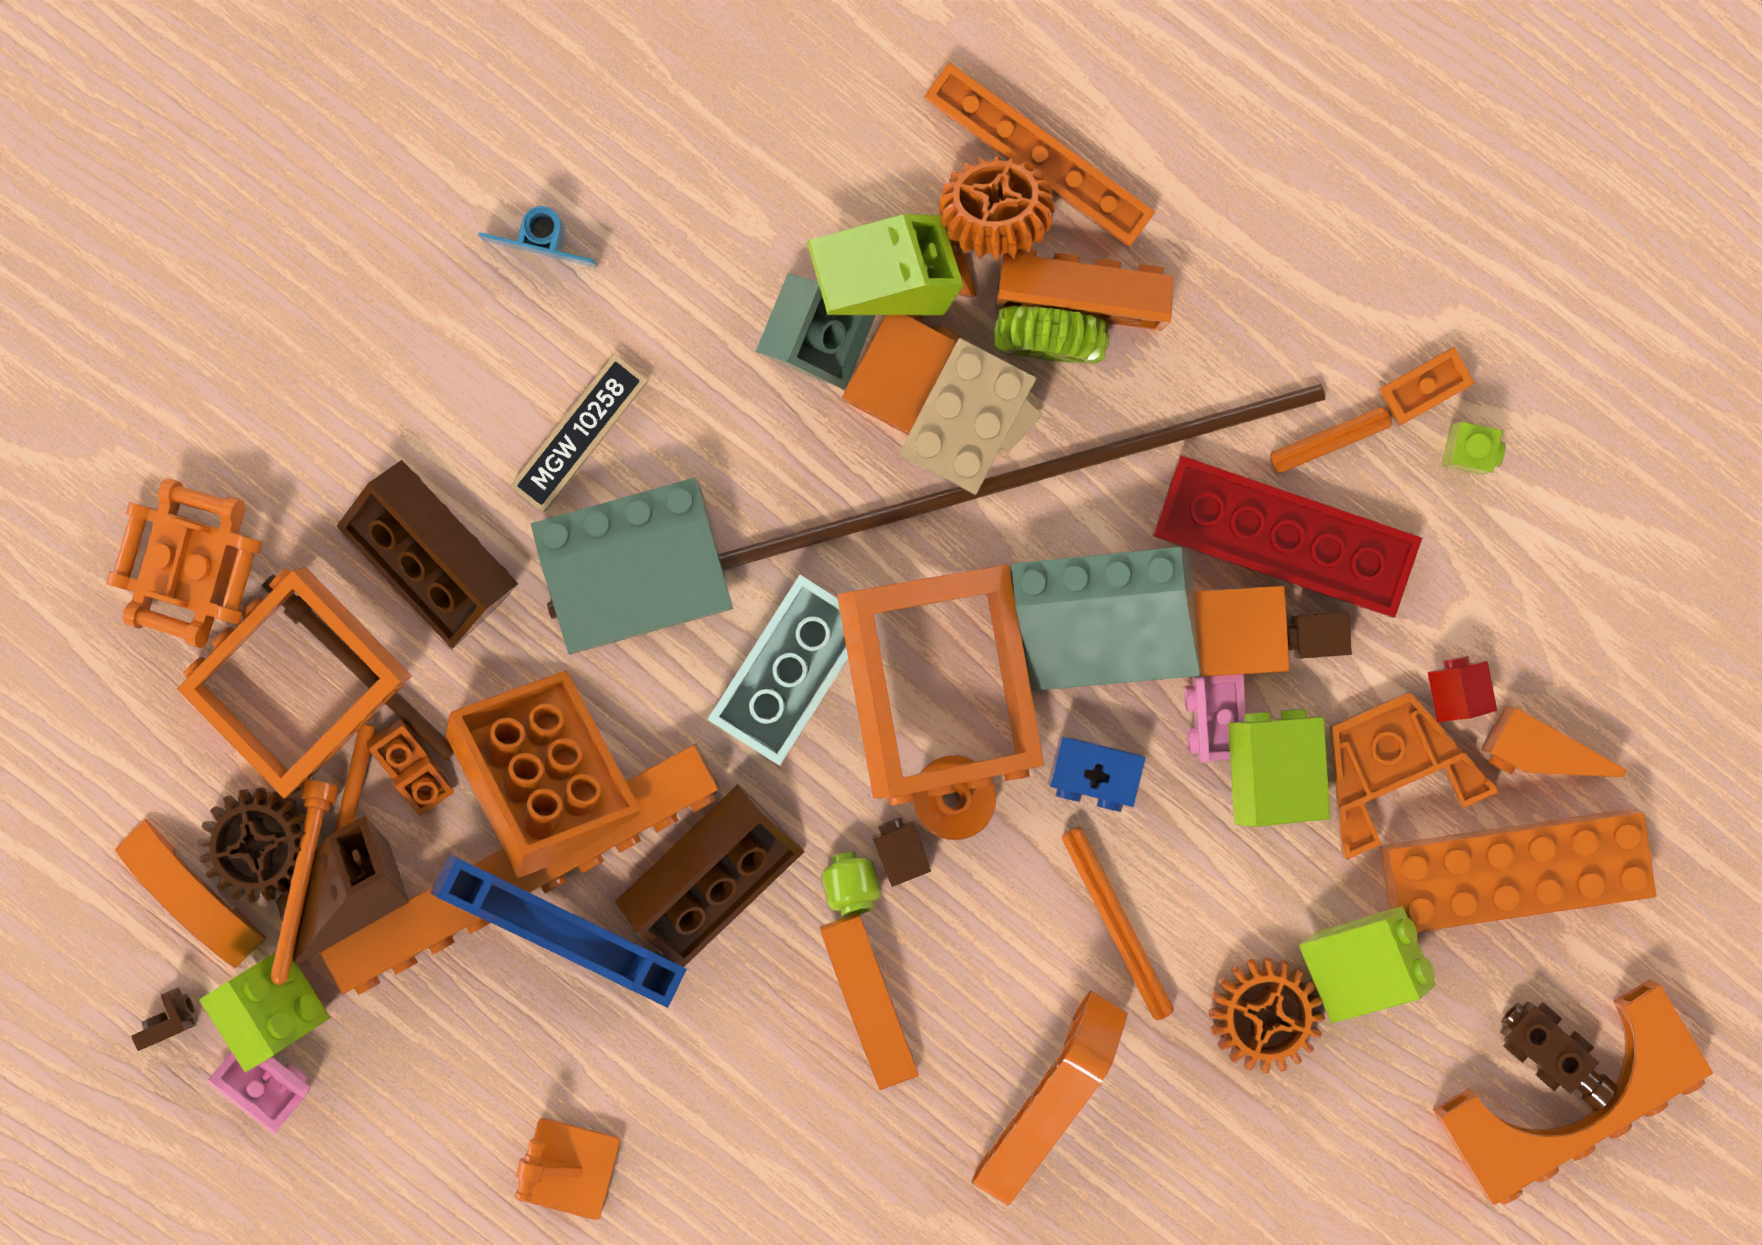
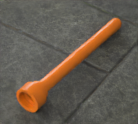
[271,780,338,985]

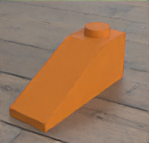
[1482,706,1627,777]

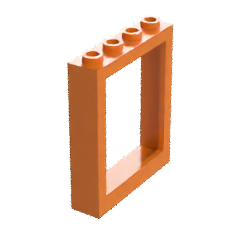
[837,564,1044,805]

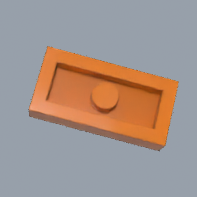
[1377,346,1475,426]

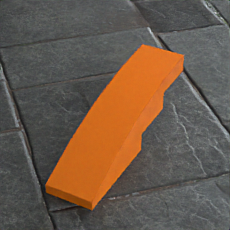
[819,912,919,1090]

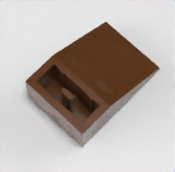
[276,815,409,965]

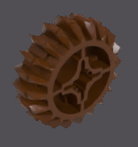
[198,787,306,903]

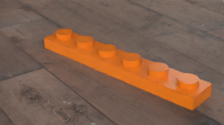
[924,62,1155,248]

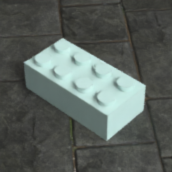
[707,575,848,766]

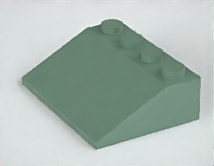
[530,477,734,655]
[1012,547,1201,691]

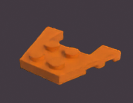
[1330,692,1499,860]

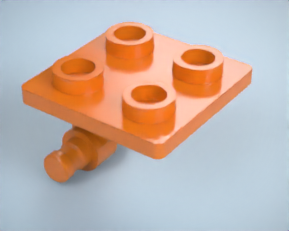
[514,1117,620,1220]

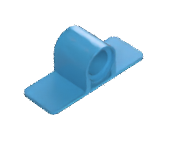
[478,206,598,268]

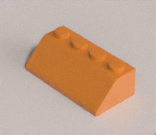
[995,249,1173,331]

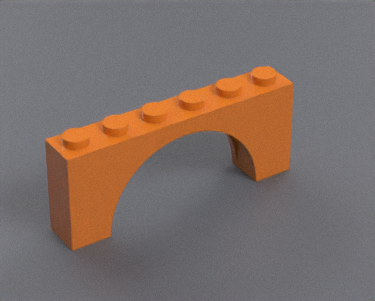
[1433,980,1713,1205]

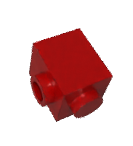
[1427,656,1498,722]

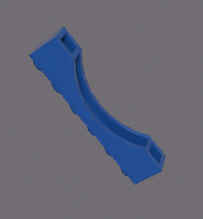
[430,854,687,1008]

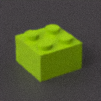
[199,952,331,1073]

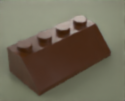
[337,460,518,649]
[615,784,805,967]

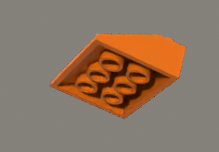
[446,670,641,878]

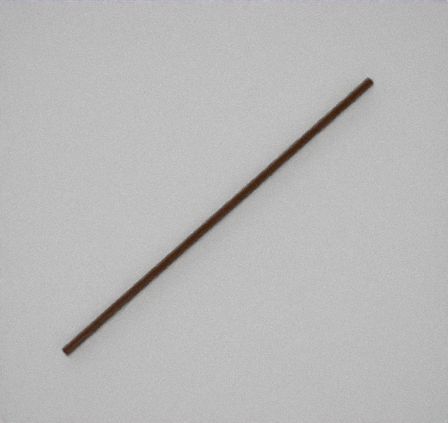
[547,384,1325,619]

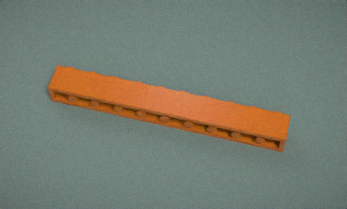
[320,743,720,995]

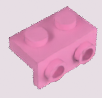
[1184,674,1246,763]
[207,1052,310,1135]

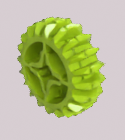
[994,305,1110,364]

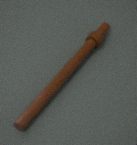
[262,574,454,762]

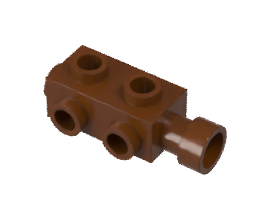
[1500,1001,1618,1111]

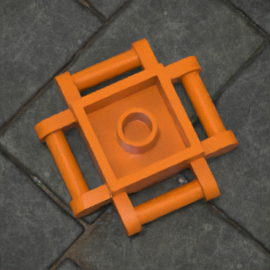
[106,478,263,648]

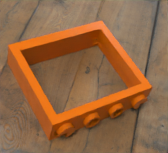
[177,567,412,799]

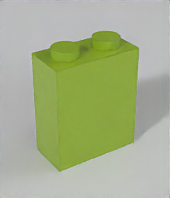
[1228,709,1330,827]
[1299,906,1436,1024]

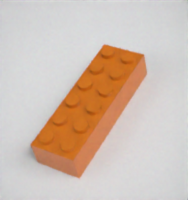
[1380,809,1657,932]

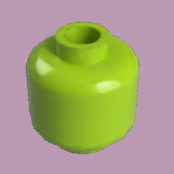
[821,851,881,917]

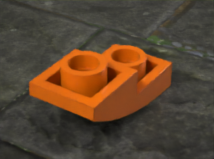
[367,719,454,816]

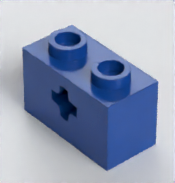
[1048,735,1146,812]

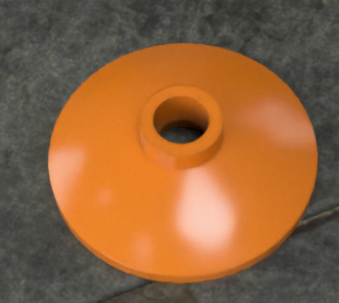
[913,755,996,840]

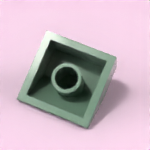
[755,273,876,390]

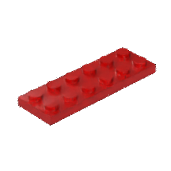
[1152,455,1422,618]

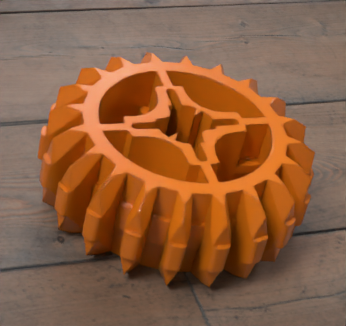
[939,154,1055,262]
[1209,957,1325,1073]

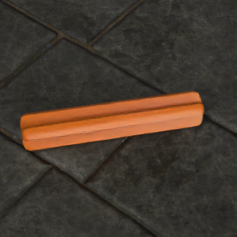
[1270,407,1392,473]

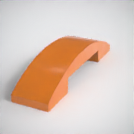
[115,819,266,968]

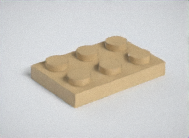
[899,338,1037,495]

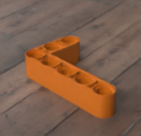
[971,990,1128,1206]

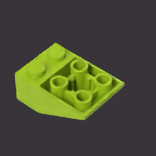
[807,214,964,315]

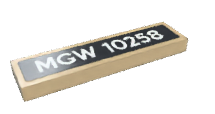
[509,354,649,513]

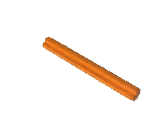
[1062,827,1174,1021]

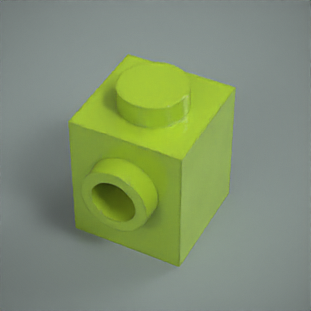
[1441,421,1506,475]

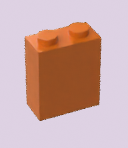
[842,315,961,435]
[1187,586,1290,678]

